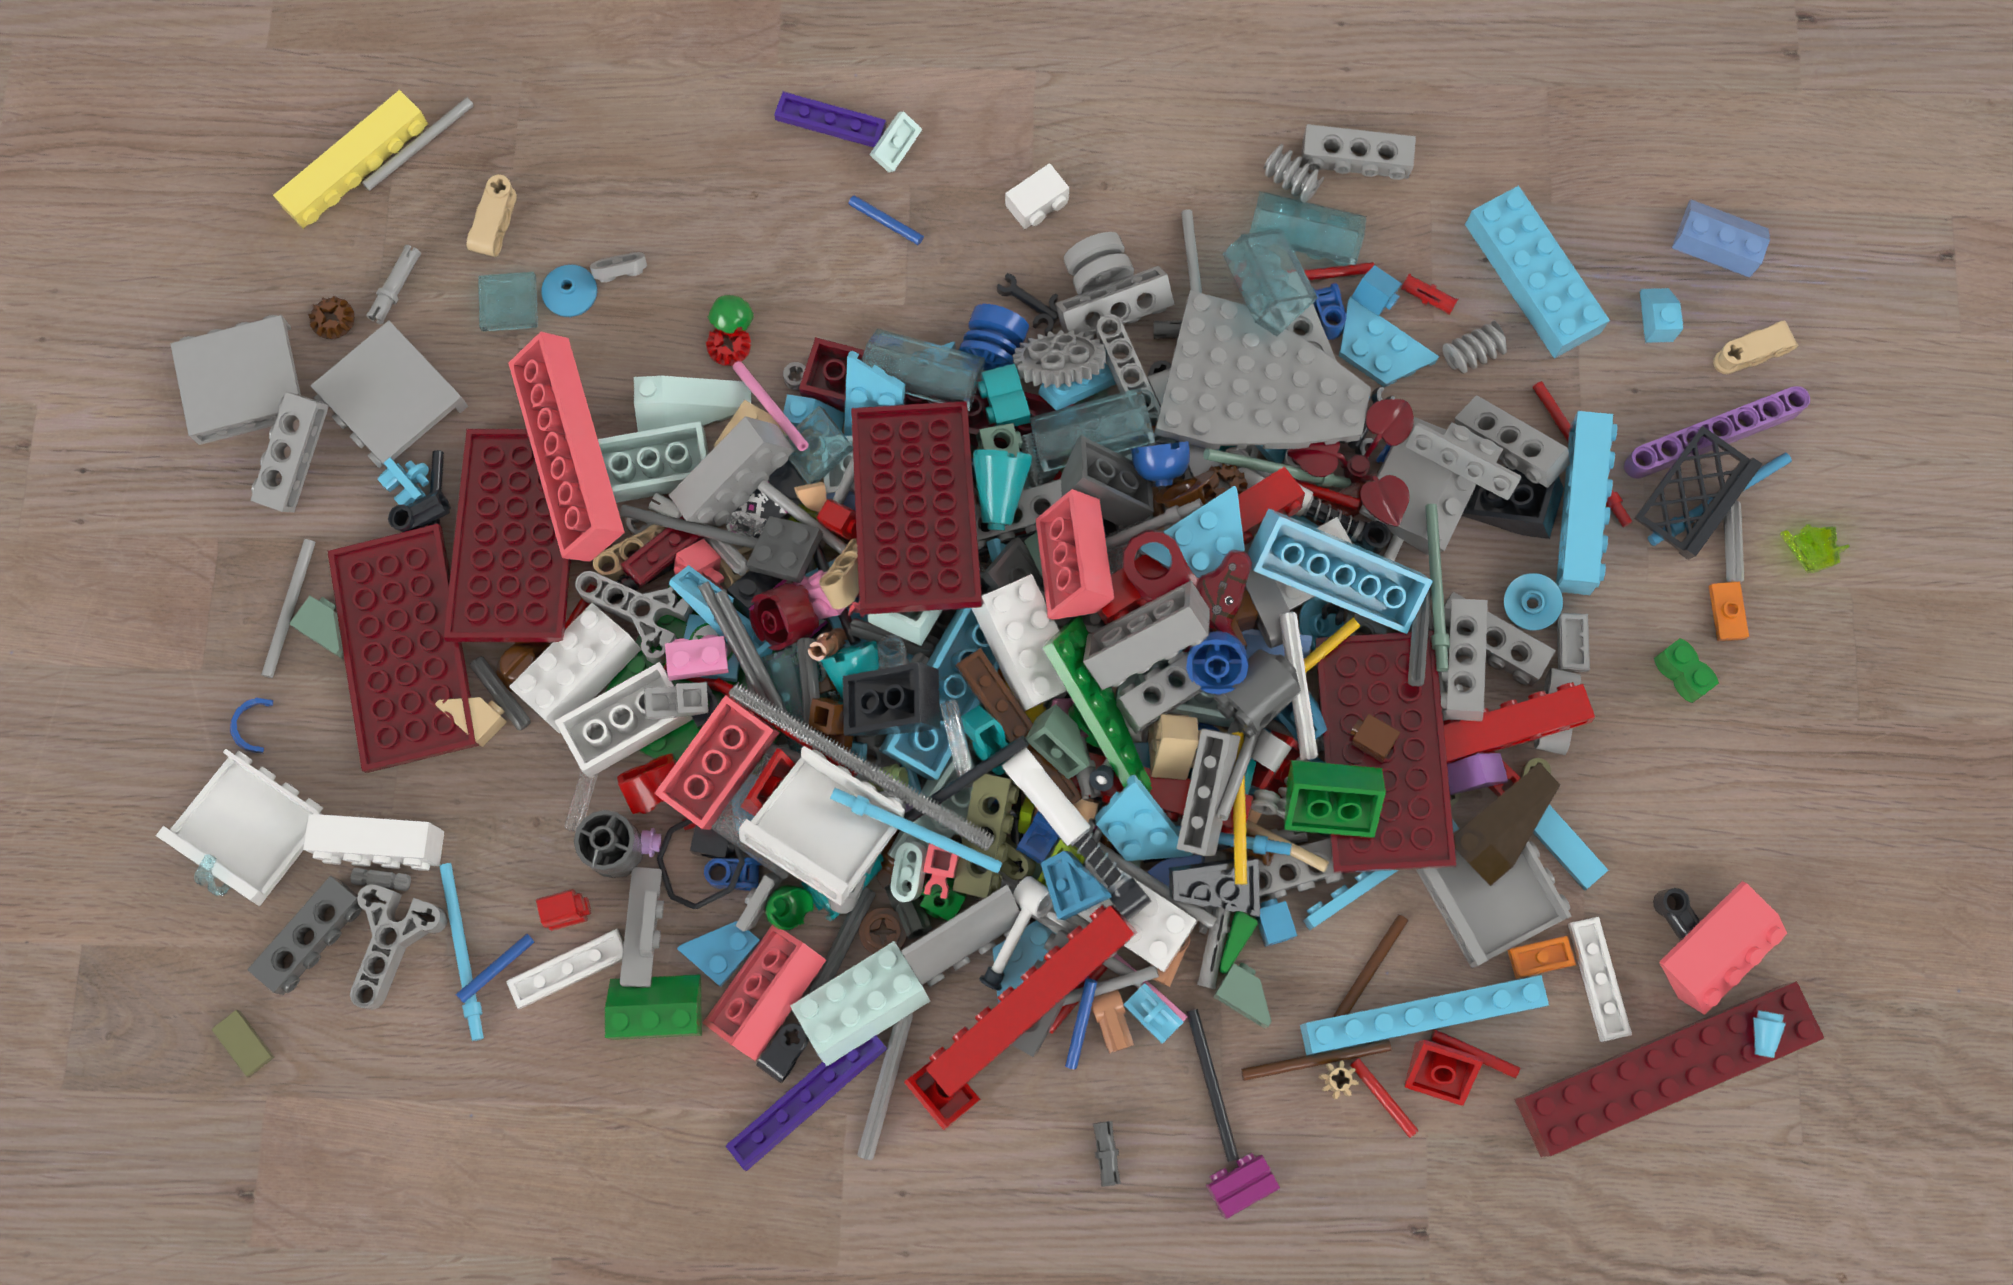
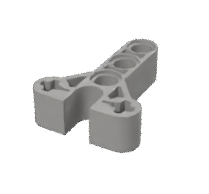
[575,571,694,664]
[350,884,448,1010]

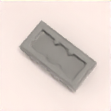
[1557,613,1590,672]
[736,872,783,931]

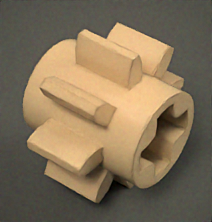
[1319,1060,1359,1099]

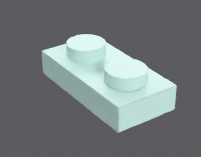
[869,111,922,173]

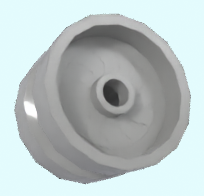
[1063,232,1134,295]

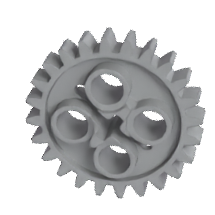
[1013,330,1106,388]

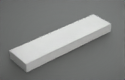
[1568,917,1632,1042]
[506,929,624,1009]

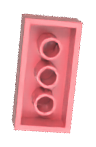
[654,695,780,830]

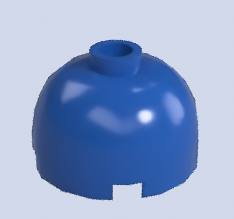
[1131,441,1190,486]
[1186,631,1248,694]

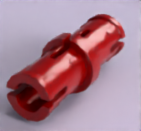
[1401,274,1458,315]

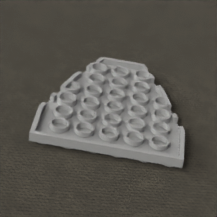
[1154,290,1371,450]

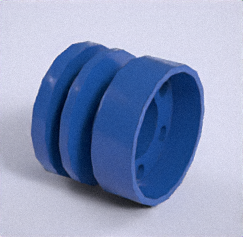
[959,304,1029,371]

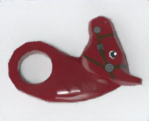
[1123,530,1252,638]

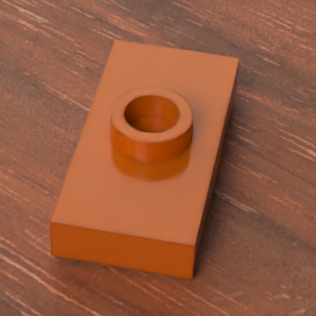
[1708,582,1749,641]
[1508,936,1576,979]

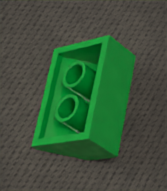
[1284,760,1386,838]
[605,974,702,1040]

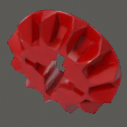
[706,327,751,366]

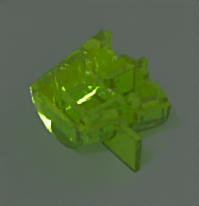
[1779,524,1850,573]

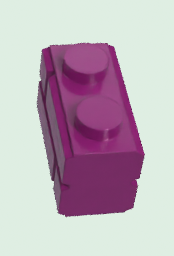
[1206,1152,1280,1219]

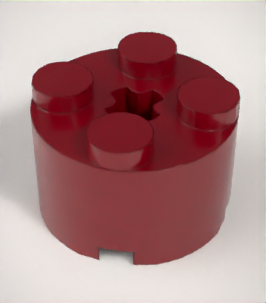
[749,583,819,650]

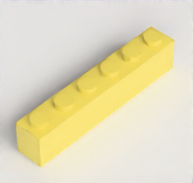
[273,90,428,229]

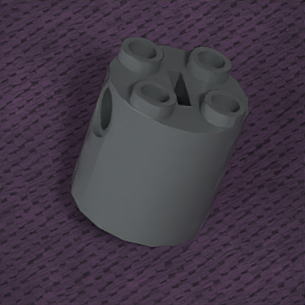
[1213,649,1301,738]
[574,810,643,878]

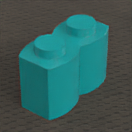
[978,363,1030,427]
[961,705,1014,776]

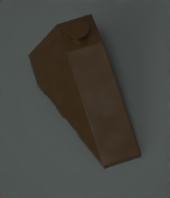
[1454,763,1560,887]

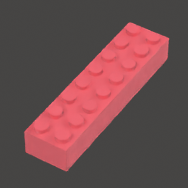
[509,332,625,562]

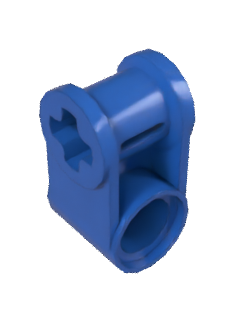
[1308,283,1347,340]
[704,858,762,891]

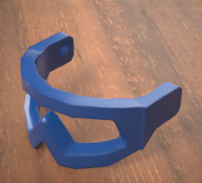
[230,698,274,754]

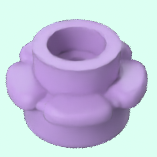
[641,828,661,857]

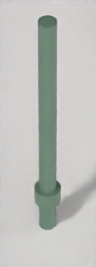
[1203,448,1351,489]
[1425,504,1450,672]

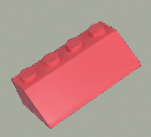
[1036,489,1114,620]
[1659,881,1787,1015]
[703,925,826,1061]

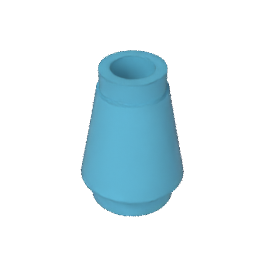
[1754,1010,1786,1058]

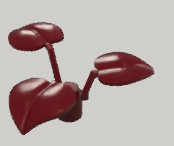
[1287,399,1414,527]

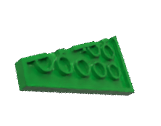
[1042,616,1152,792]

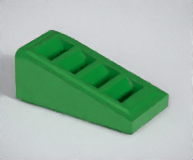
[1219,911,1258,975]

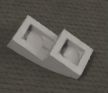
[644,683,708,720]

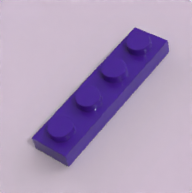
[774,91,886,147]

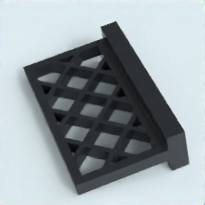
[1634,426,1762,560]

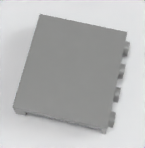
[170,315,301,445]
[310,320,468,468]
[1416,841,1571,969]

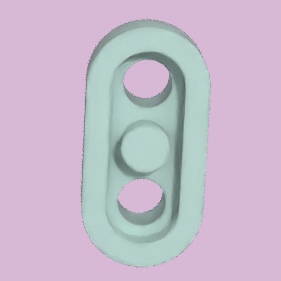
[891,841,927,902]

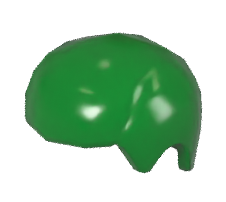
[708,295,754,334]
[766,885,814,930]

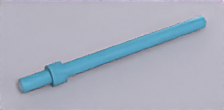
[830,788,1003,874]
[439,863,484,1041]

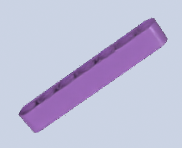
[1624,386,1810,479]

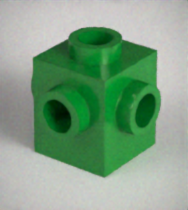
[920,877,967,921]

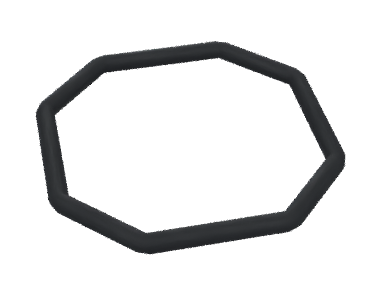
[657,816,745,909]

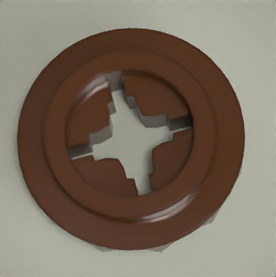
[308,295,355,339]
[1202,463,1248,502]
[859,908,907,954]

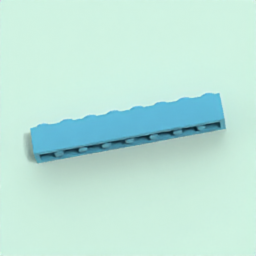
[1300,975,1549,1055]

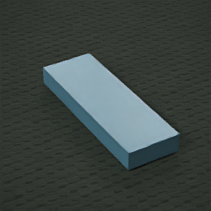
[1533,804,1608,890]

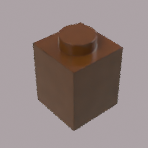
[1350,714,1400,763]

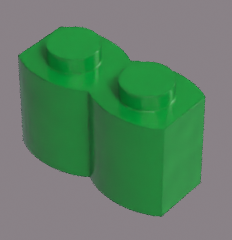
[1654,638,1719,703]

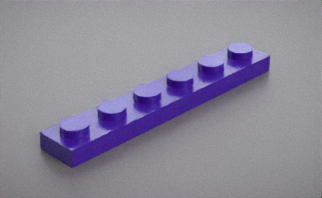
[725,1035,887,1171]

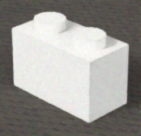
[1005,163,1069,229]

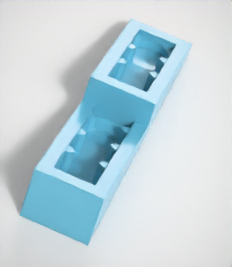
[669,565,773,662]

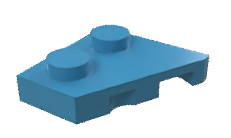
[1040,851,1111,920]
[677,921,760,987]

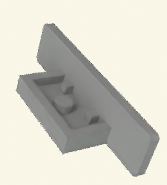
[1406,422,1521,500]
[620,867,664,988]

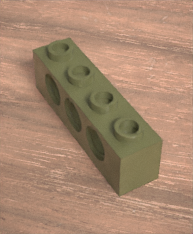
[952,772,1019,898]

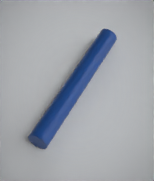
[849,195,923,245]
[456,934,535,1003]
[1065,979,1097,1069]

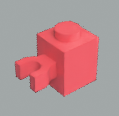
[674,539,725,590]
[923,843,959,899]

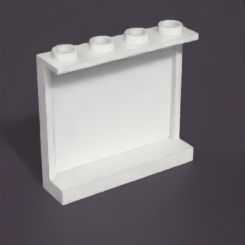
[739,746,905,906]
[156,749,323,907]

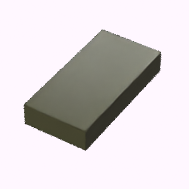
[211,1010,274,1077]

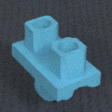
[377,458,429,506]
[1123,983,1183,1044]

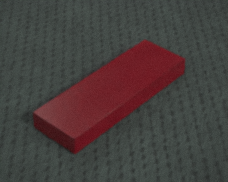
[621,515,704,588]

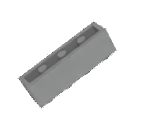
[1177,729,1240,856]

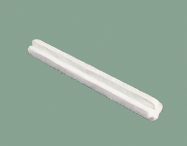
[1279,612,1318,760]

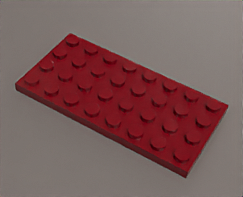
[851,401,982,615]
[443,429,571,642]
[327,524,479,773]
[1315,631,1456,873]

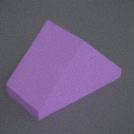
[1447,753,1508,795]

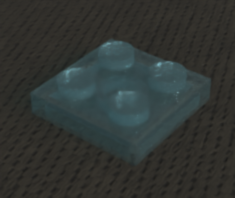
[478,272,538,331]
[786,406,853,484]

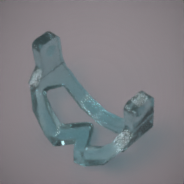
[194,854,231,896]

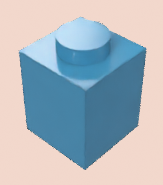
[1351,265,1402,316]
[1255,898,1297,947]

